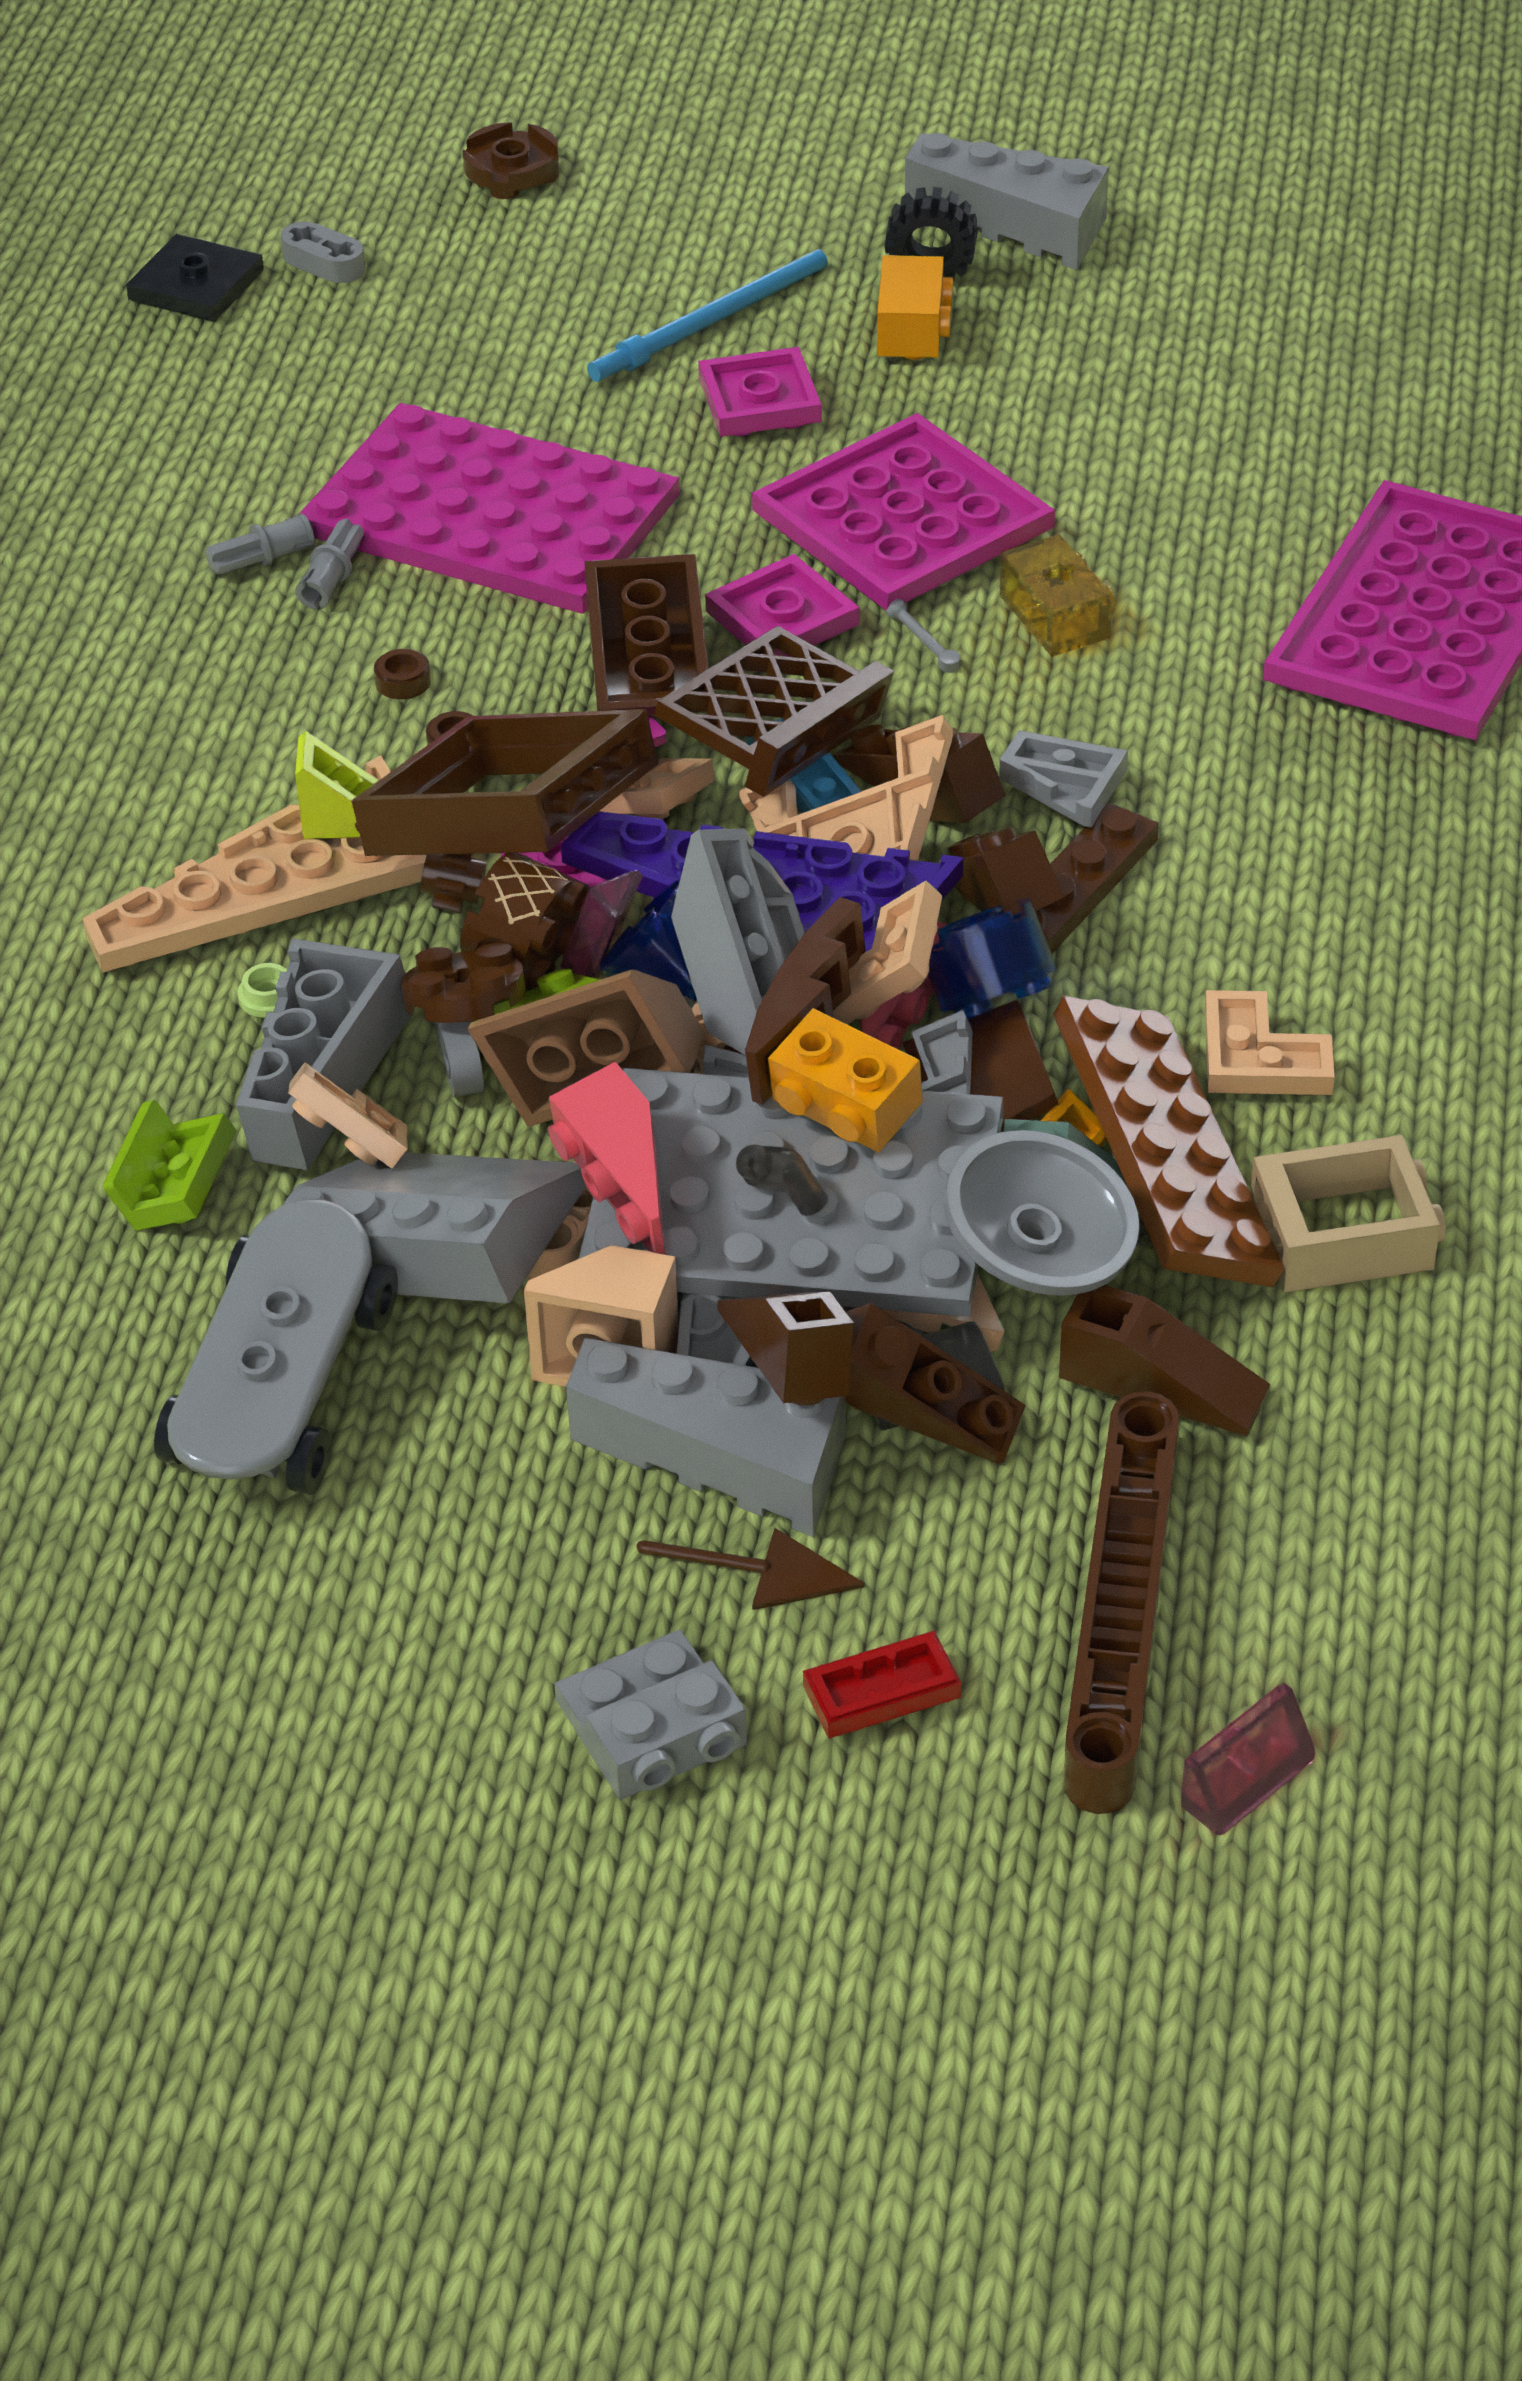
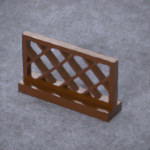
[654,626,894,797]

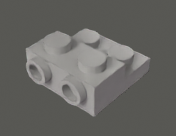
[555,1629,747,1800]

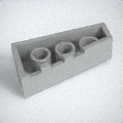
[905,133,1109,270]
[236,938,411,1170]
[566,1338,846,1537]

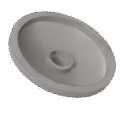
[944,1130,1139,1296]

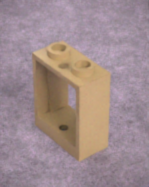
[1250,1135,1446,1293]

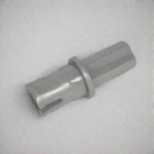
[206,514,315,574]
[295,519,364,609]

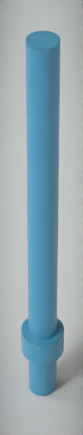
[587,249,828,382]

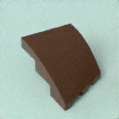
[902,999,1059,1132]

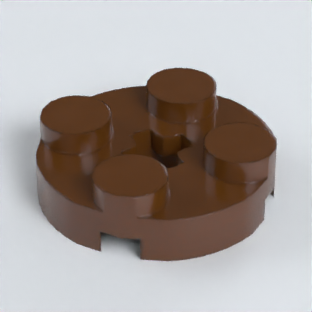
[463,122,559,199]
[401,942,526,1023]

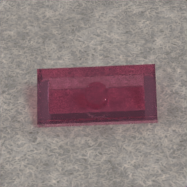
[560,870,643,979]
[1181,1683,1316,1835]

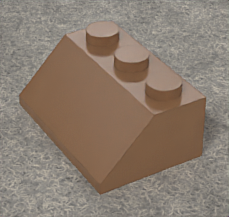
[468,969,705,1127]

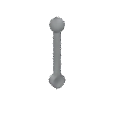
[886,599,960,673]

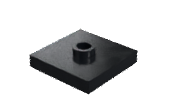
[126,234,264,322]

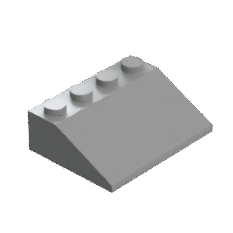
[283,1152,586,1303]

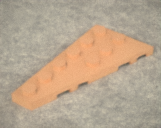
[82,755,426,973]

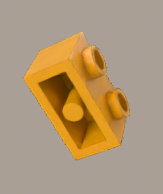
[877,255,953,360]
[768,1008,923,1153]

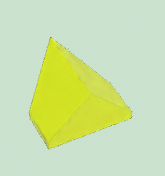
[295,731,379,839]

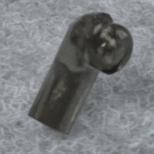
[735,1144,828,1216]

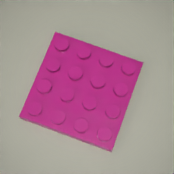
[752,413,1055,610]

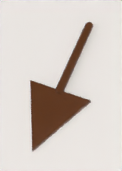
[636,1528,865,1610]

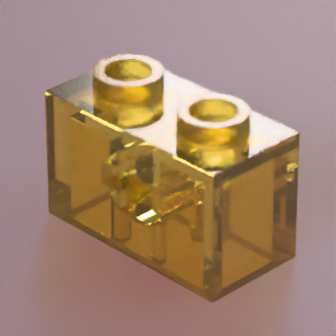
[1000,534,1116,657]

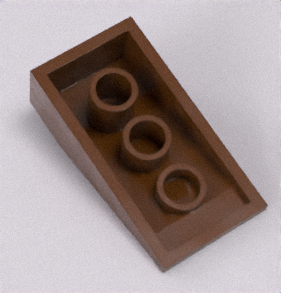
[585,554,708,715]

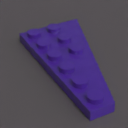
[561,811,964,952]

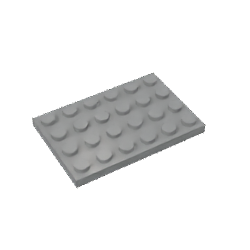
[579,1068,1004,1317]

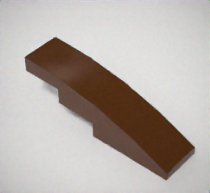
[745,897,866,1105]

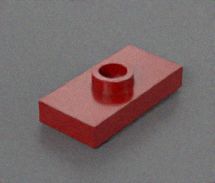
[803,1630,961,1739]

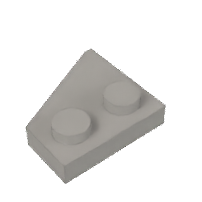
[999,730,1128,828]

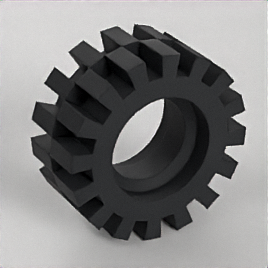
[885,187,978,282]

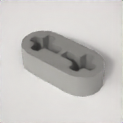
[281,222,365,283]
[434,1021,484,1098]

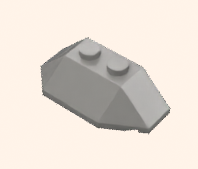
[671,828,805,1056]

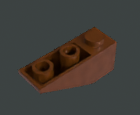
[832,724,1006,823]
[947,826,1064,925]
[1059,1285,1270,1437]
[717,1291,854,1406]
[845,1303,1026,1464]

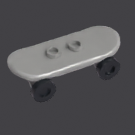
[154,1199,398,1495]

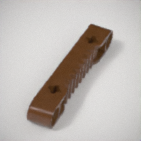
[1064,1391,1179,1814]

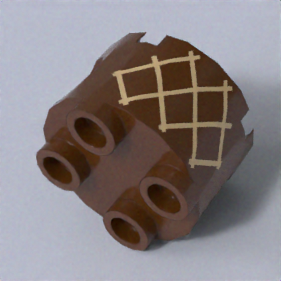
[460,853,589,990]

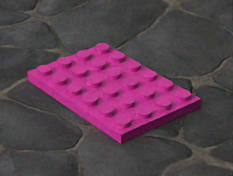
[298,403,680,614]
[1263,480,1522,740]

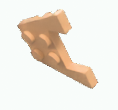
[739,715,953,861]

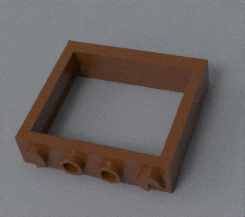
[351,709,658,856]

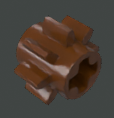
[420,854,487,914]

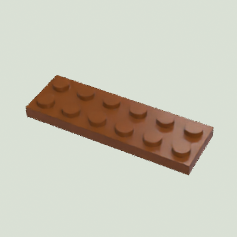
[1053,996,1285,1287]

